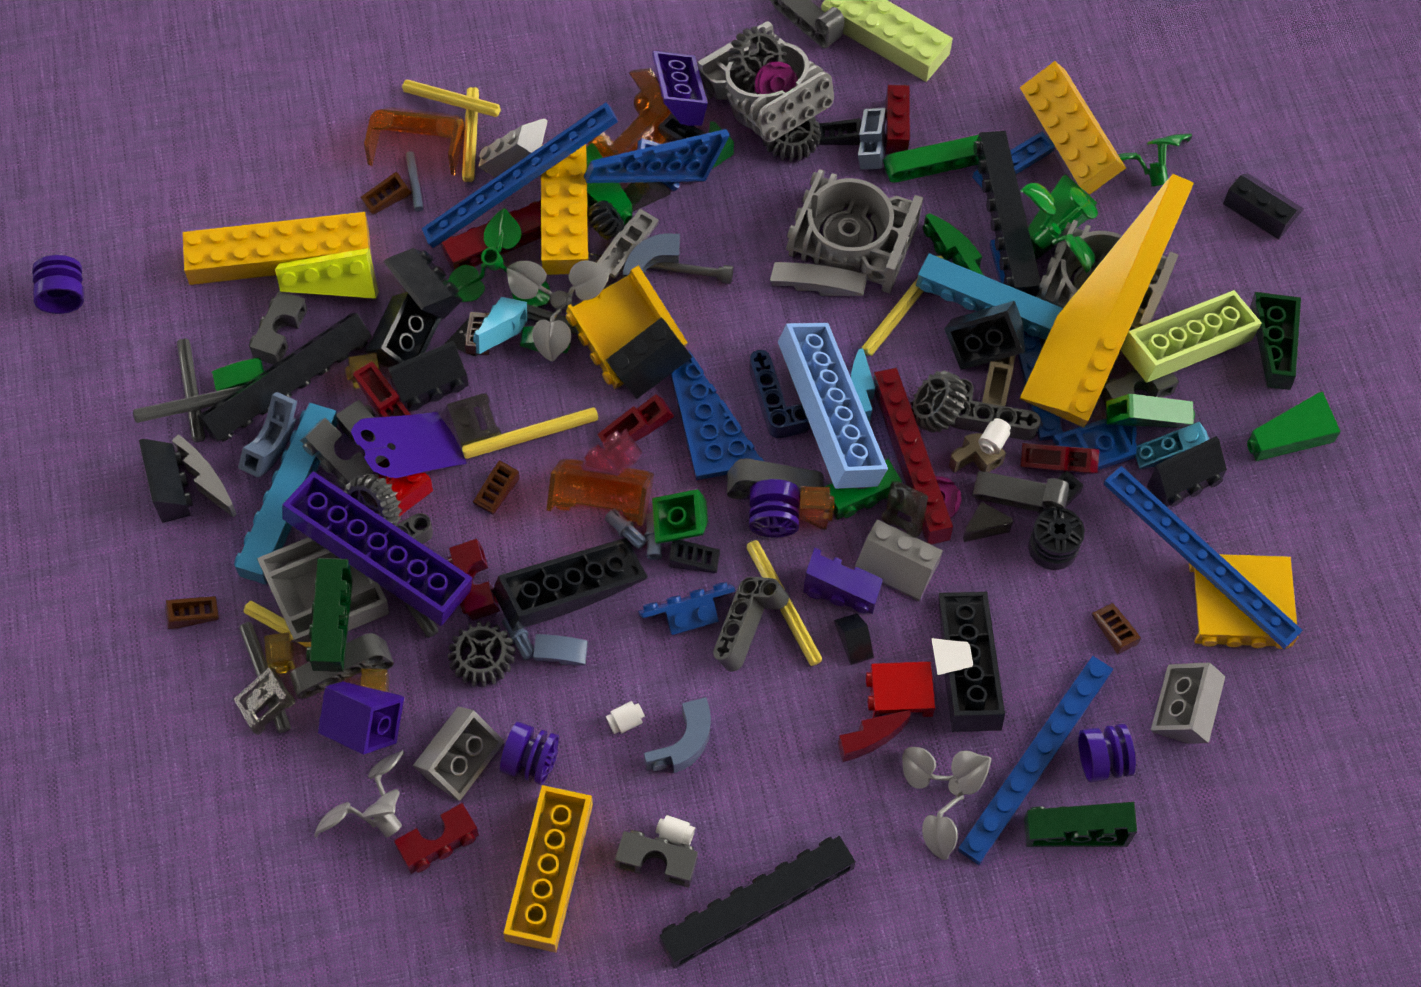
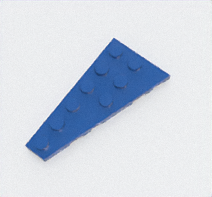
[584,129,730,183]
[671,350,764,481]

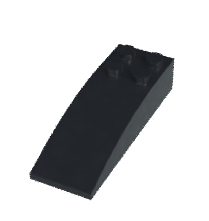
[492,538,648,631]
[938,591,1005,732]

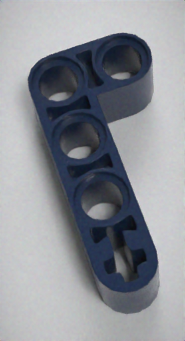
[749,349,811,438]

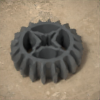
[728,26,787,87]
[763,116,821,162]
[910,370,968,433]
[344,473,402,525]
[448,621,515,687]

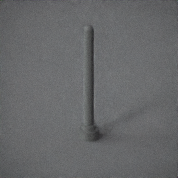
[649,262,734,284]

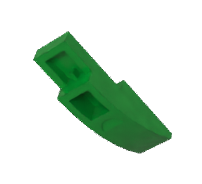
[923,213,984,276]

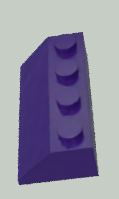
[652,51,708,126]

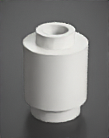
[978,418,1011,454]
[606,701,645,734]
[656,815,695,846]

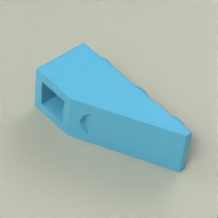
[473,297,527,354]
[1136,422,1209,469]

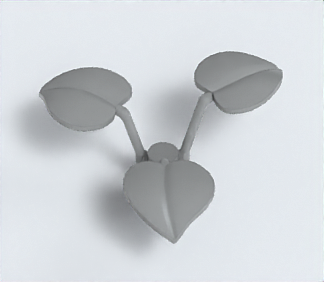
[507,261,610,361]
[902,747,992,860]
[314,750,404,838]

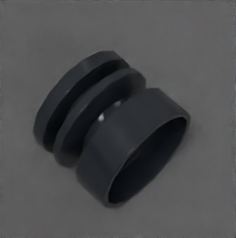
[1028,507,1085,570]

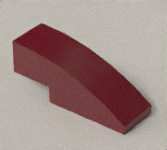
[352,361,411,417]
[597,394,674,453]
[1020,443,1099,473]
[838,710,911,762]

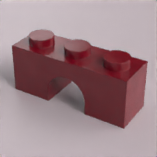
[885,85,910,154]
[448,538,500,621]
[394,803,479,874]

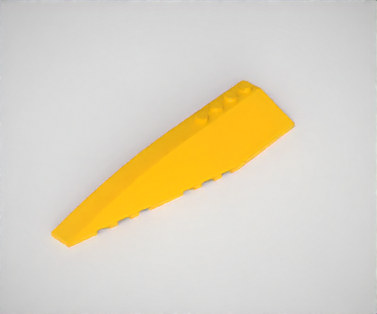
[1019,174,1194,427]

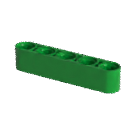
[883,135,979,183]

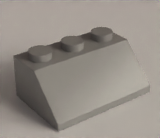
[478,118,548,178]
[855,520,943,601]
[1151,662,1225,744]
[413,706,505,801]

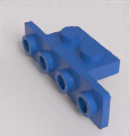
[638,582,735,635]

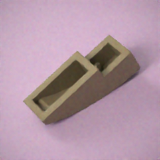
[982,355,1015,406]

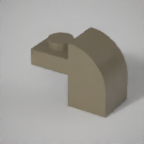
[949,433,1006,473]

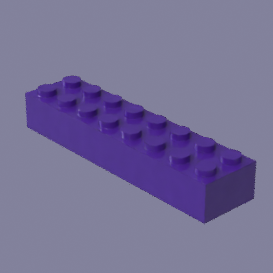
[282,471,473,626]

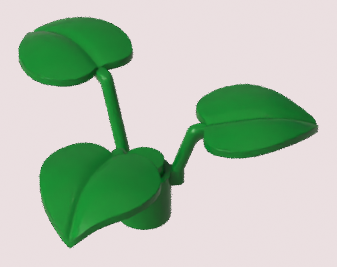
[1118,133,1192,186]
[1020,183,1098,273]
[448,208,551,307]

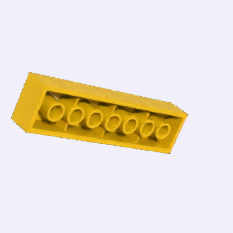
[182,212,371,285]

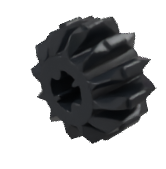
[587,200,624,240]

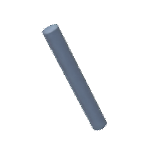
[405,151,423,212]

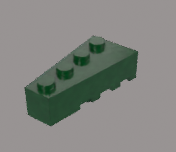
[1250,292,1301,390]
[306,558,353,672]
[1024,802,1137,847]

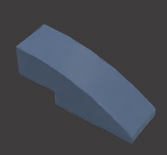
[858,108,886,170]

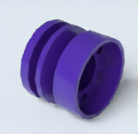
[32,255,84,314]
[749,479,800,538]
[500,722,559,785]
[1078,724,1136,783]

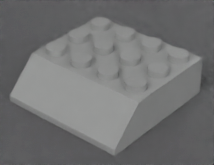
[257,537,389,642]

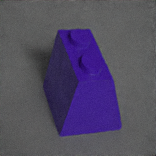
[318,681,404,755]

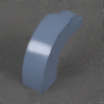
[623,233,680,278]
[238,392,297,478]
[644,697,711,773]

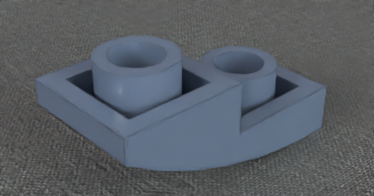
[533,634,588,665]

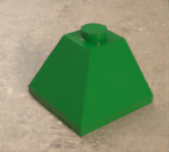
[652,489,708,544]

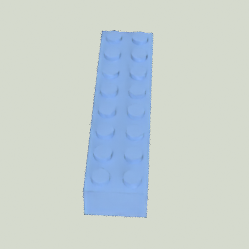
[778,323,888,489]

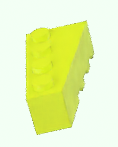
[275,248,379,298]

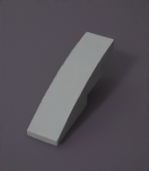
[597,209,659,278]
[770,262,867,296]
[172,434,236,517]

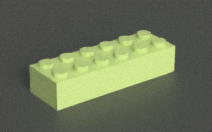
[821,0,953,82]
[1120,290,1262,383]

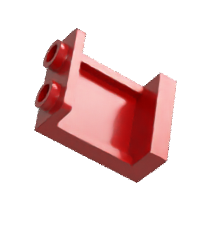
[866,661,935,718]

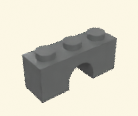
[249,290,308,365]
[1100,370,1179,405]
[336,400,395,475]
[300,418,374,489]
[615,830,698,888]

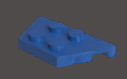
[1053,418,1137,470]

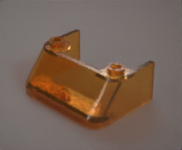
[588,68,672,158]
[364,107,465,175]
[546,459,654,526]

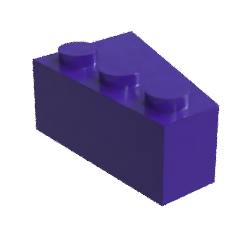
[803,547,883,614]

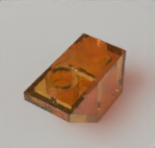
[799,486,834,530]

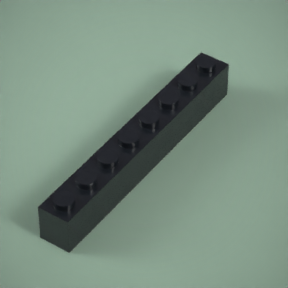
[973,131,1041,297]
[197,313,372,442]
[659,836,856,969]

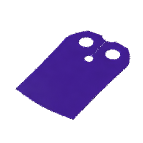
[351,412,467,478]

